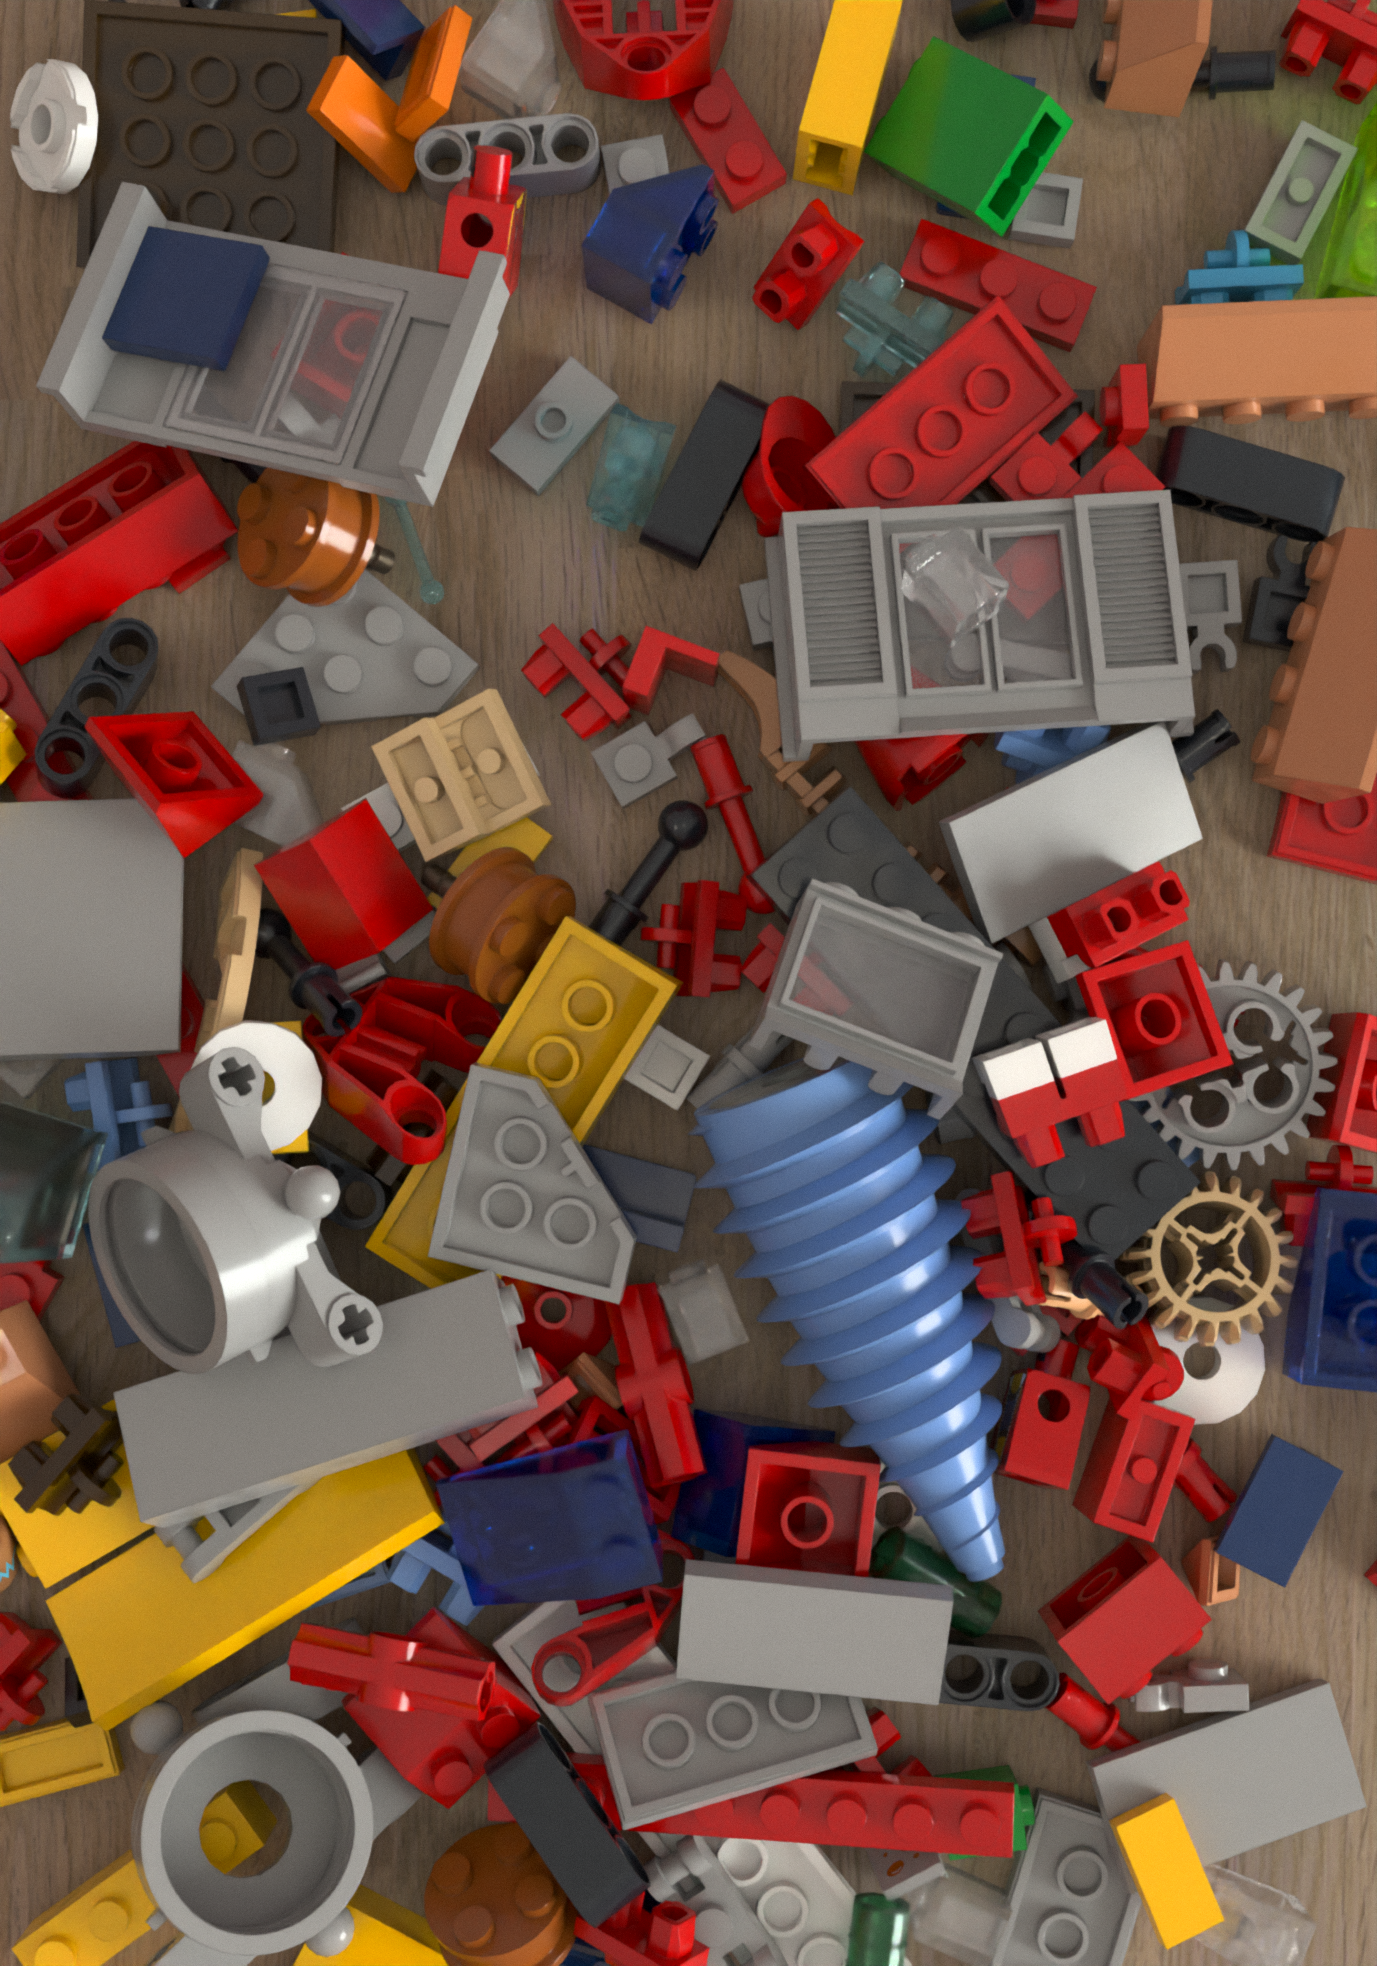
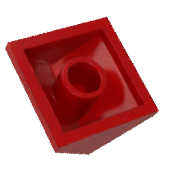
[85,711,264,858]
[254,798,433,970]
[1075,940,1233,1102]
[1306,1012,1377,1154]

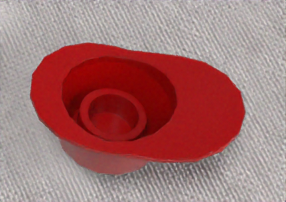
[741,395,835,538]

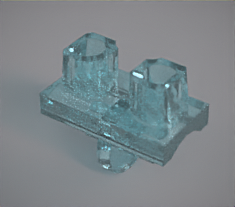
[836,261,954,378]
[586,403,676,531]

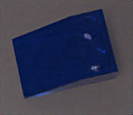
[1282,1187,1377,1392]
[436,1429,663,1606]

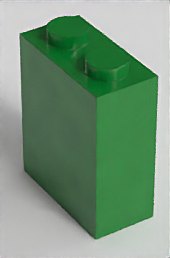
[864,36,1074,237]

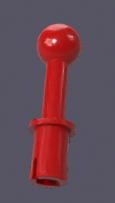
[689,734,775,915]
[1044,1672,1140,1752]

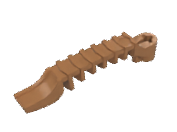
[718,650,1043,968]

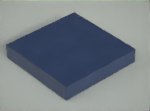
[102,226,270,371]

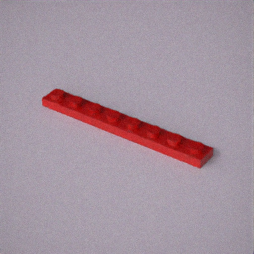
[488,1752,1015,1858]

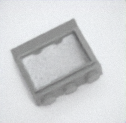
[748,878,1003,1120]

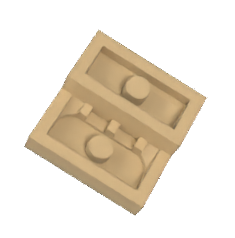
[371,689,551,862]

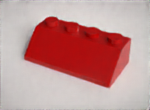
[0,441,238,666]

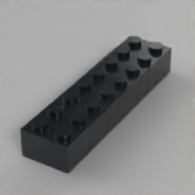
[746,786,1201,1260]

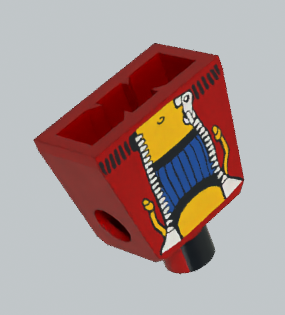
[989,1339,1090,1490]

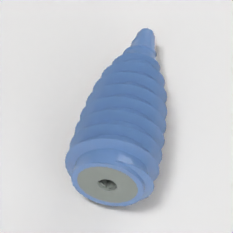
[688,1056,1006,1582]

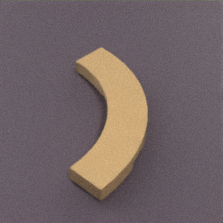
[168,848,263,1133]

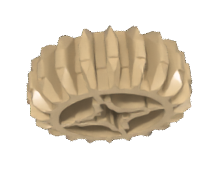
[1119,1171,1298,1347]

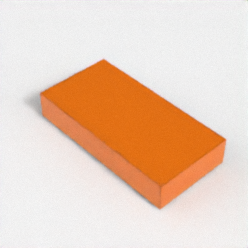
[394,5,473,143]
[306,55,425,193]

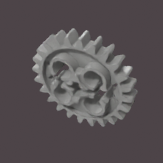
[1129,959,1337,1170]

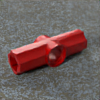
[604,1282,708,1488]
[287,1622,496,1721]

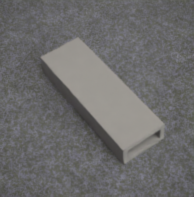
[113,1270,542,1528]

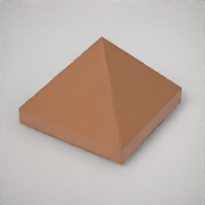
[558,1352,623,1415]
[1181,1535,1240,1606]

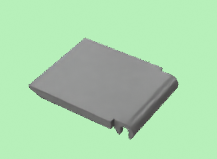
[0,798,184,1061]

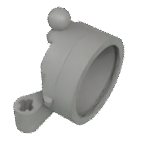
[88,1047,383,1374]
[130,1700,424,1966]

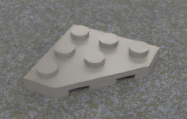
[211,569,480,725]
[427,1062,637,1304]

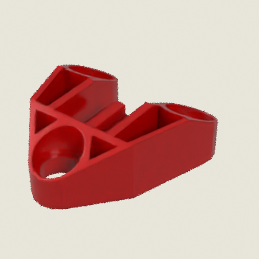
[553,0,734,100]
[302,977,503,1165]
[496,1507,695,1707]

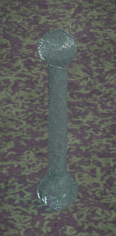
[384,496,445,604]

